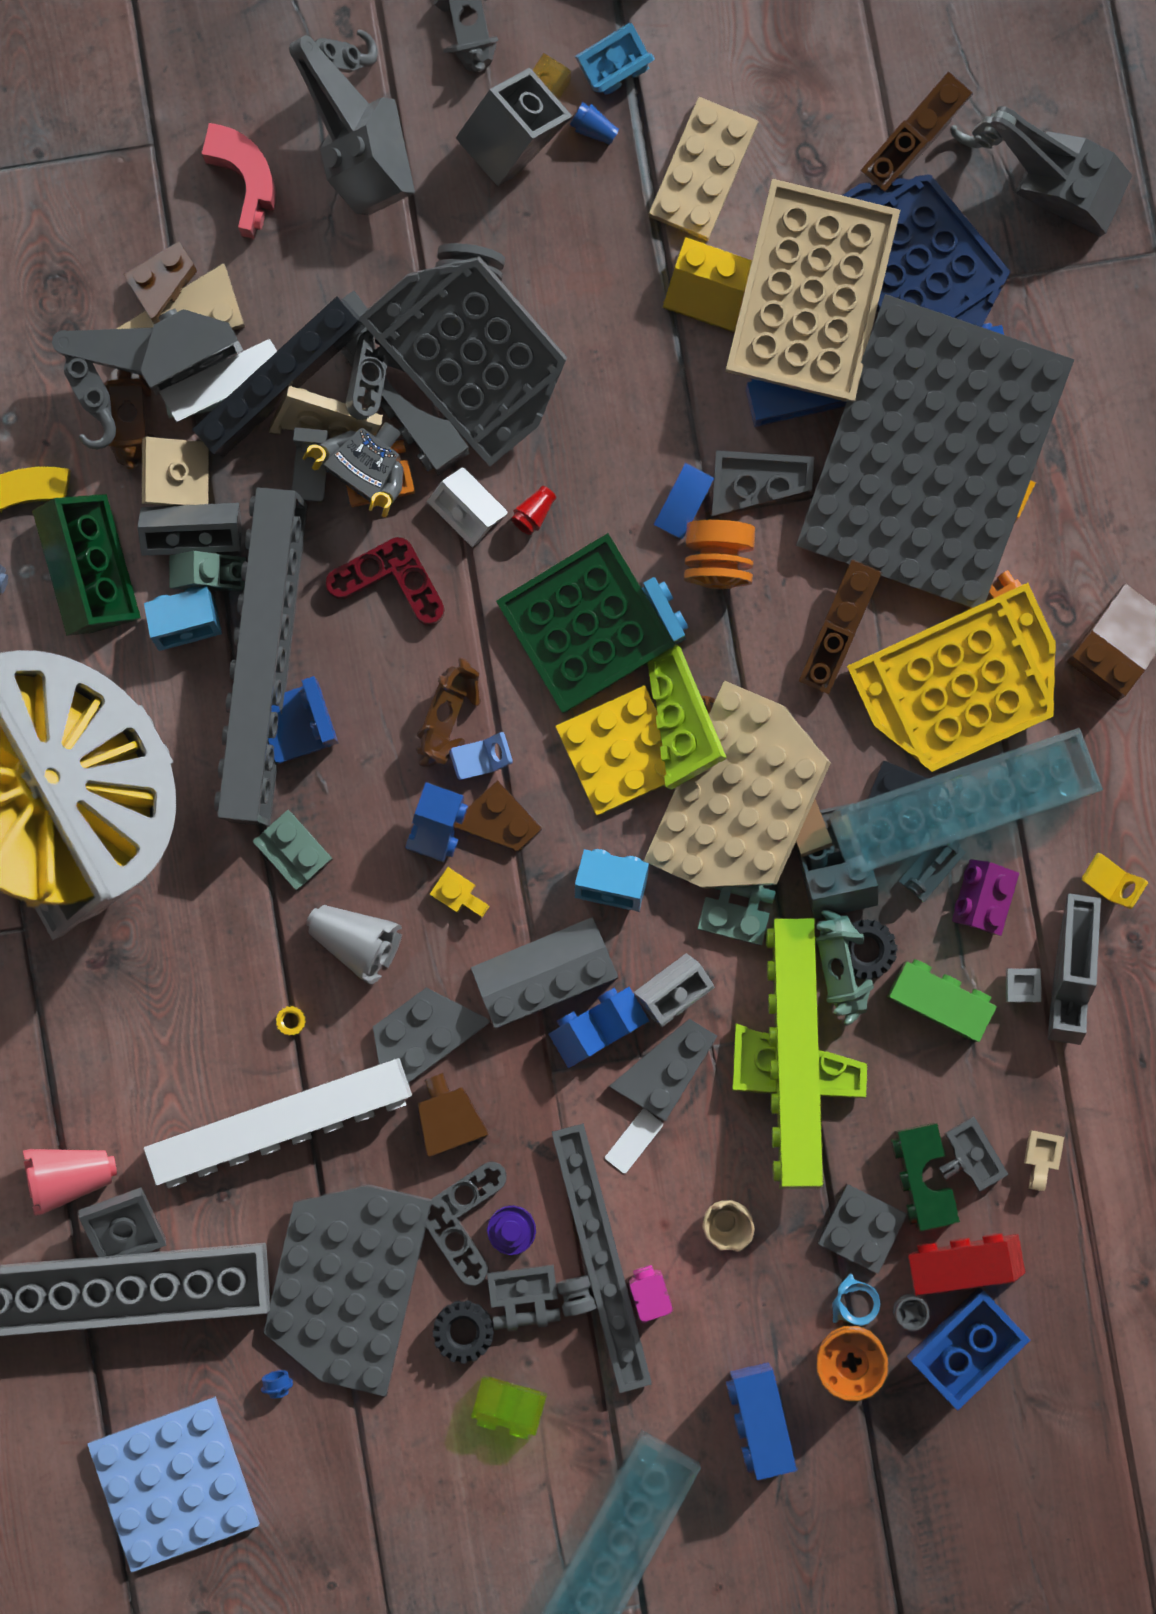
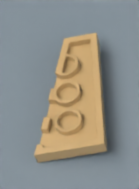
[117,263,245,331]

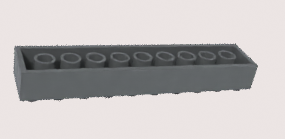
[214,487,308,827]

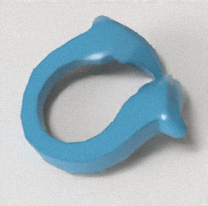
[832,1273,880,1326]

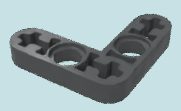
[346,329,405,420]
[426,1162,507,1285]

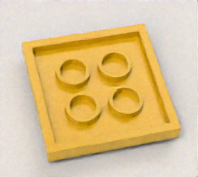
[555,685,666,816]

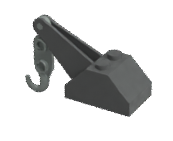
[950,106,1133,237]

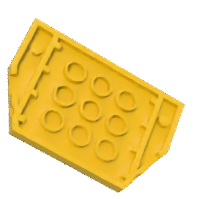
[847,583,1056,772]

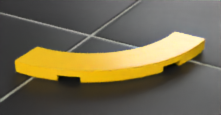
[0,467,71,512]

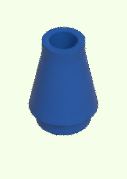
[569,102,619,146]

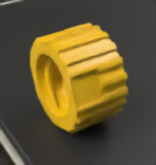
[276,1006,306,1036]

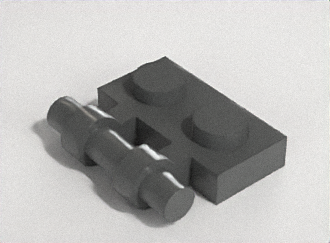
[487,1264,561,1332]

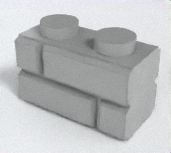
[634,953,715,1027]

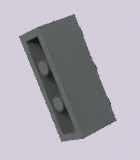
[138,503,242,556]

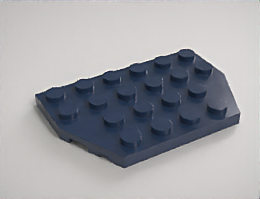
[842,174,1010,327]

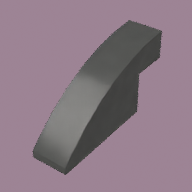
[1048,893,1101,1045]

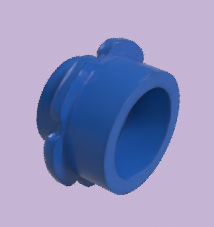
[261,1370,293,1399]

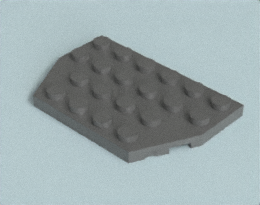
[358,257,567,466]
[264,1184,432,1397]

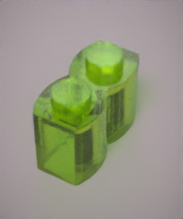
[471,1375,547,1439]

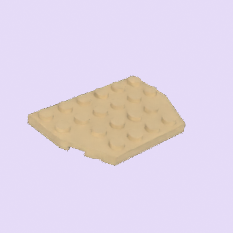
[644,681,831,889]

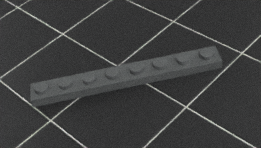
[552,1123,652,1393]

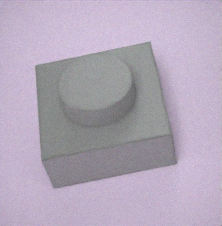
[1006,969,1041,1002]

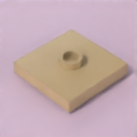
[142,437,208,506]

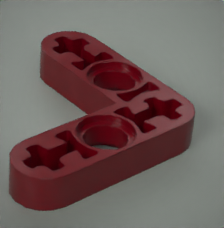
[326,537,445,626]

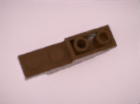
[861,71,973,192]
[799,559,882,694]

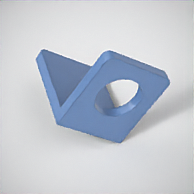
[449,732,513,780]

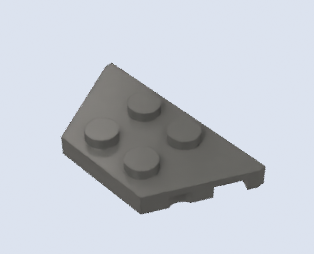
[373,987,490,1083]

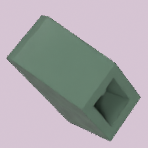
[169,551,246,591]

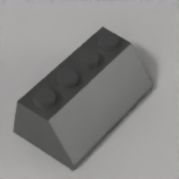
[471,917,618,1029]

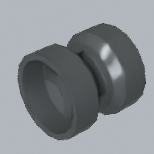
[556,1275,597,1316]
[893,1294,929,1330]

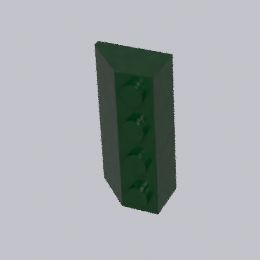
[32,494,141,636]

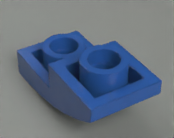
[654,463,714,540]

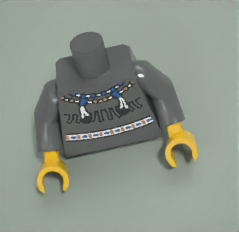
[302,422,404,517]

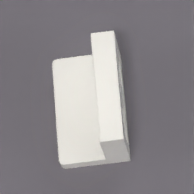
[427,468,508,547]

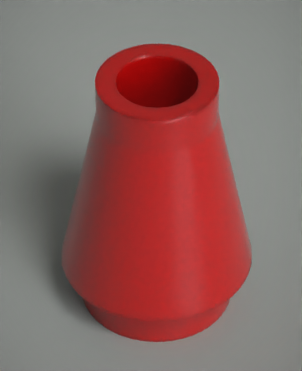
[511,486,557,535]

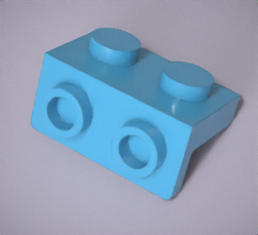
[575,23,655,94]
[642,577,688,644]

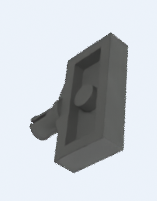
[939,1116,1009,1191]

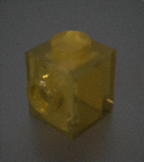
[532,53,571,100]

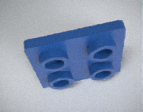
[268,676,339,764]

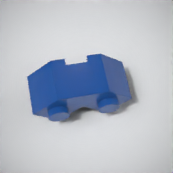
[405,783,468,863]
[549,986,649,1068]

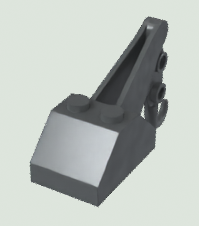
[289,30,415,215]
[52,309,243,450]

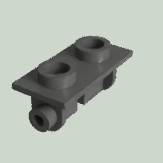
[899,831,966,902]

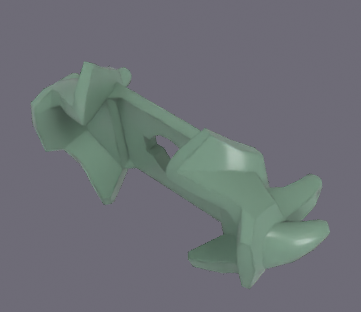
[815,910,874,1026]

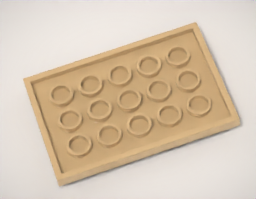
[725,179,900,402]

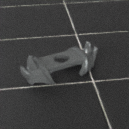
[434,0,498,72]

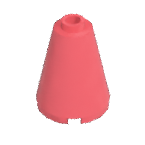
[22,1149,117,1216]

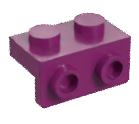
[952,859,1019,936]

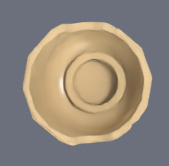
[702,1200,755,1252]

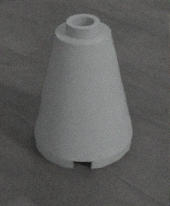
[306,905,402,984]

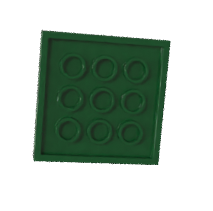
[496,533,676,714]

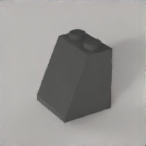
[455,68,572,186]

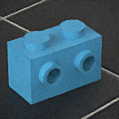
[144,586,222,651]
[575,849,649,912]

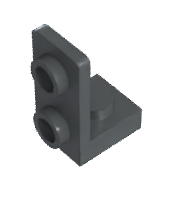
[292,427,330,502]

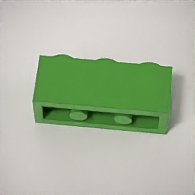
[886,959,997,1042]

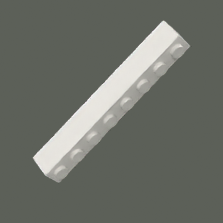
[143,1058,412,1188]

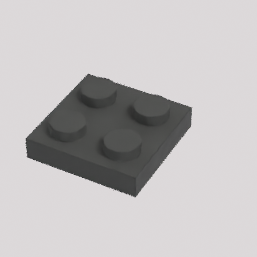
[817,1184,907,1274]
[78,1187,166,1257]

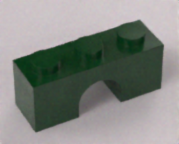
[891,1123,960,1231]

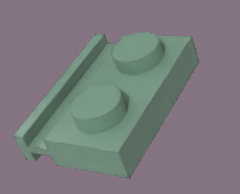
[253,809,333,891]

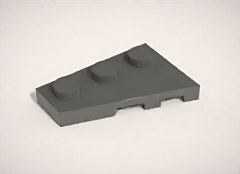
[711,450,814,516]
[609,1019,717,1121]

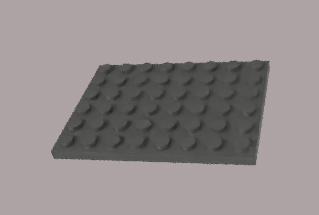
[796,294,1075,608]

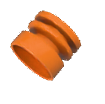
[684,520,755,589]
[817,1326,888,1401]

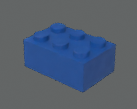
[906,1287,1030,1411]
[726,1362,797,1480]

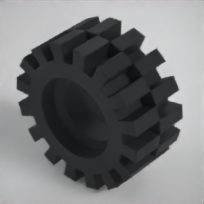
[837,919,897,980]
[433,1300,494,1363]

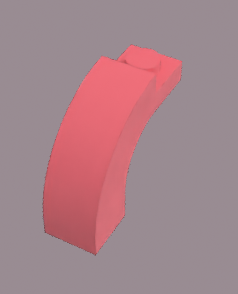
[202,123,276,239]

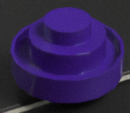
[487,1205,536,1255]

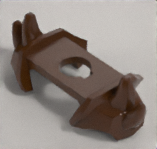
[98,369,155,470]
[416,658,481,767]

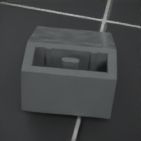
[796,803,878,919]

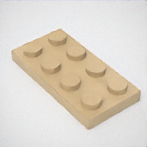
[649,97,758,241]

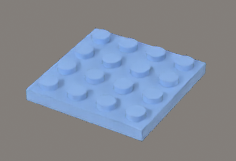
[88,1396,260,1572]

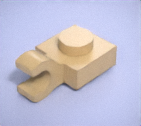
[1024,1130,1064,1191]

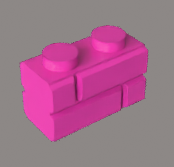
[629,1265,673,1322]

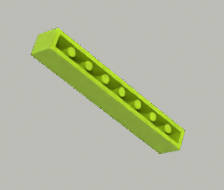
[766,918,823,1189]

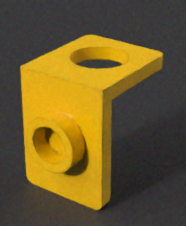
[1082,853,1148,909]

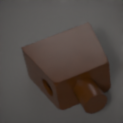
[418,1073,489,1157]

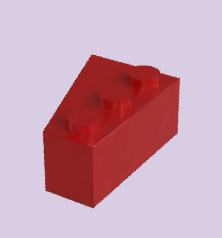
[908,1233,1025,1295]

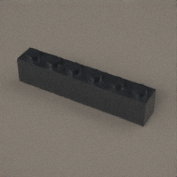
[192,296,365,457]

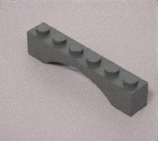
[341,290,470,476]

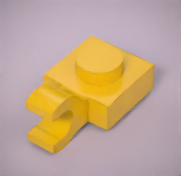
[430,867,490,918]

